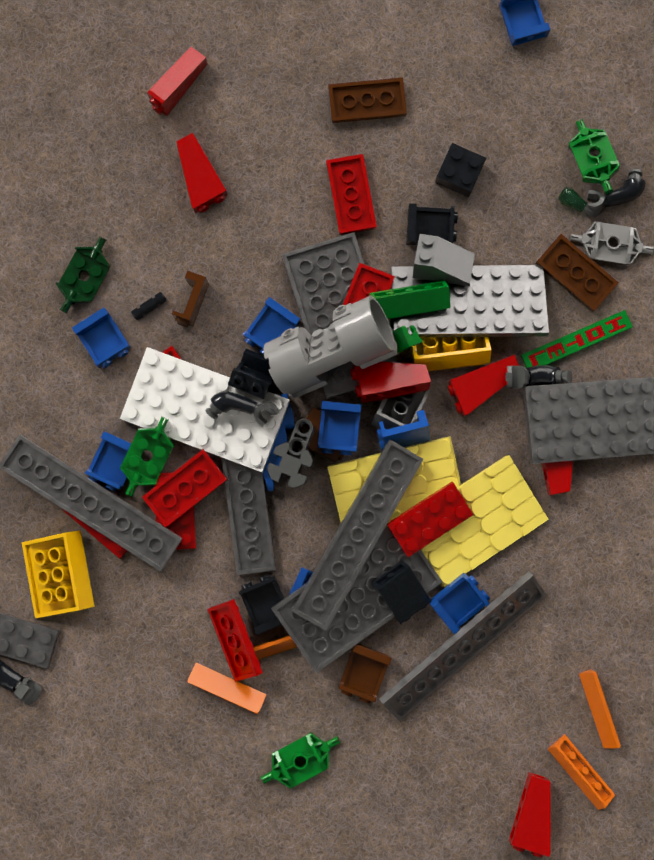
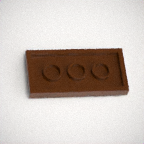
[328,77,407,123]
[536,234,619,312]

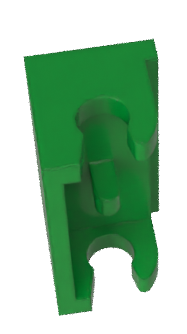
[392,325,423,354]

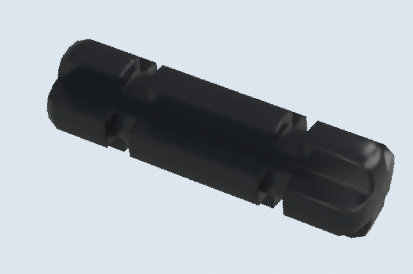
[131,292,167,320]

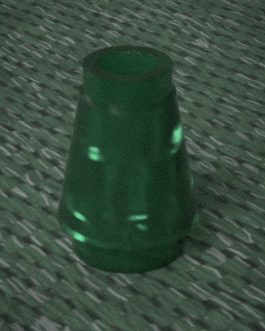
[558,186,587,212]

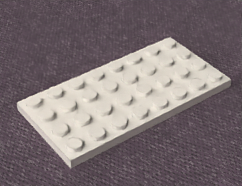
[120,347,290,472]

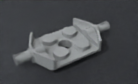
[570,222,654,266]

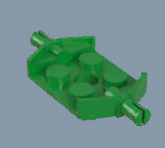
[568,119,620,194]
[120,416,174,497]
[261,732,340,789]

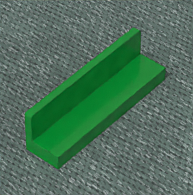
[369,280,451,319]

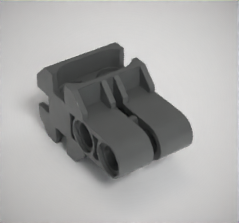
[267,419,314,488]

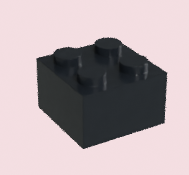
[435,143,487,197]

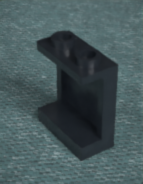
[406,203,458,245]
[228,349,274,399]
[371,560,431,624]
[238,574,284,635]

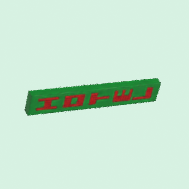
[521,310,633,368]

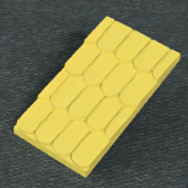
[327,436,461,527]
[421,455,549,587]

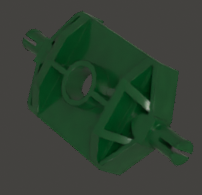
[56,236,111,313]

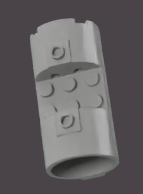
[264,296,397,399]

